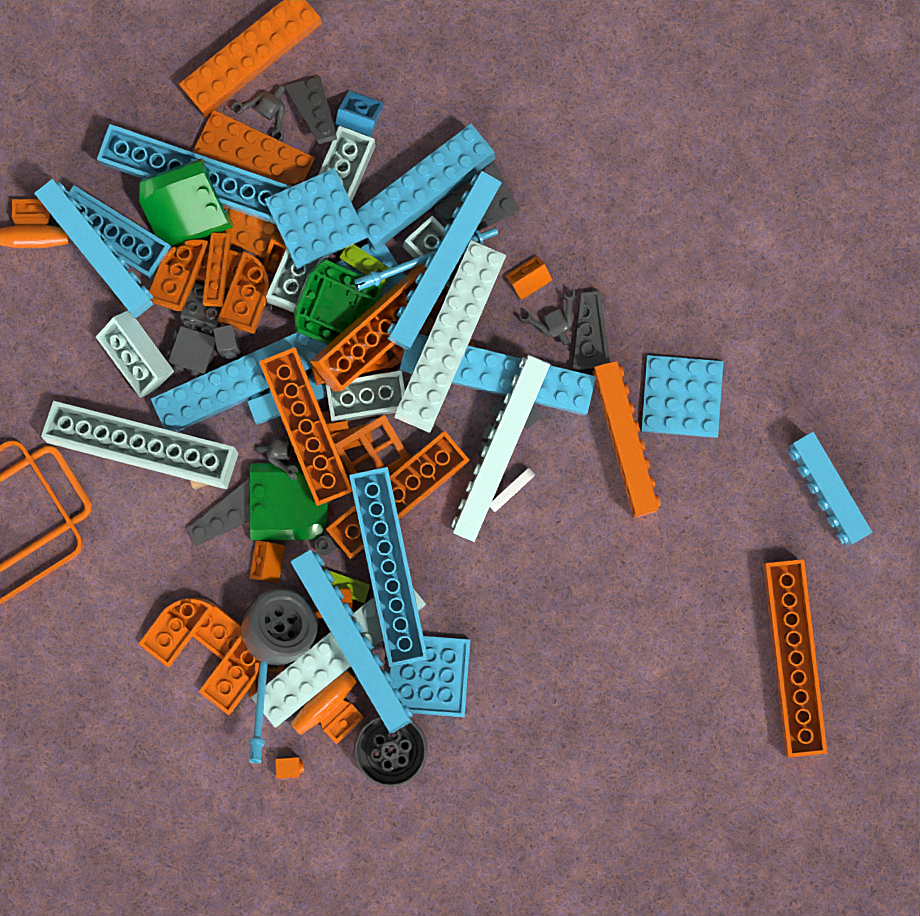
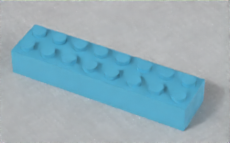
[356,124,495,251]
[34,179,154,318]

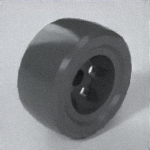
[241,589,318,665]
[354,715,428,787]

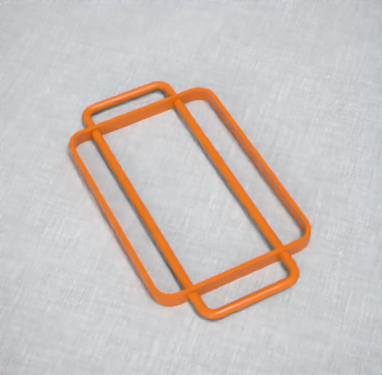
[0,441,92,605]

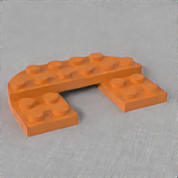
[149,240,271,334]
[139,597,260,715]

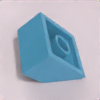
[334,90,384,137]

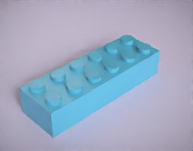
[53,185,172,281]
[788,432,873,546]

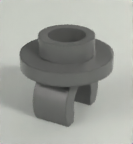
[315,536,334,555]

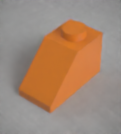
[263,230,287,274]

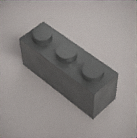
[213,325,242,361]

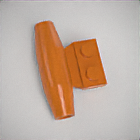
[0,199,70,248]
[290,670,365,744]

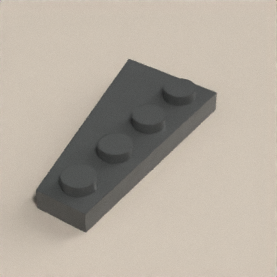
[284,76,337,144]
[572,291,610,371]
[187,479,250,546]

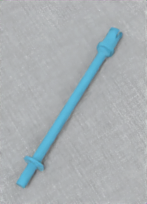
[354,227,498,291]
[249,617,269,764]

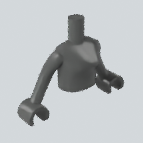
[232,85,286,142]
[519,289,576,346]
[257,435,299,480]

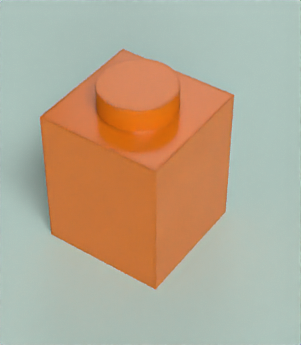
[275,757,304,779]

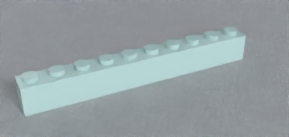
[451,354,550,542]

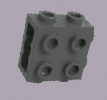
[181,283,228,334]
[167,326,217,377]

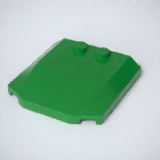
[139,158,234,248]
[294,260,384,345]
[250,463,328,541]

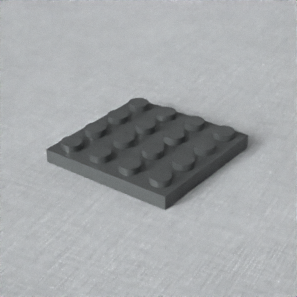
[433,160,520,231]

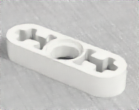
[490,468,535,512]

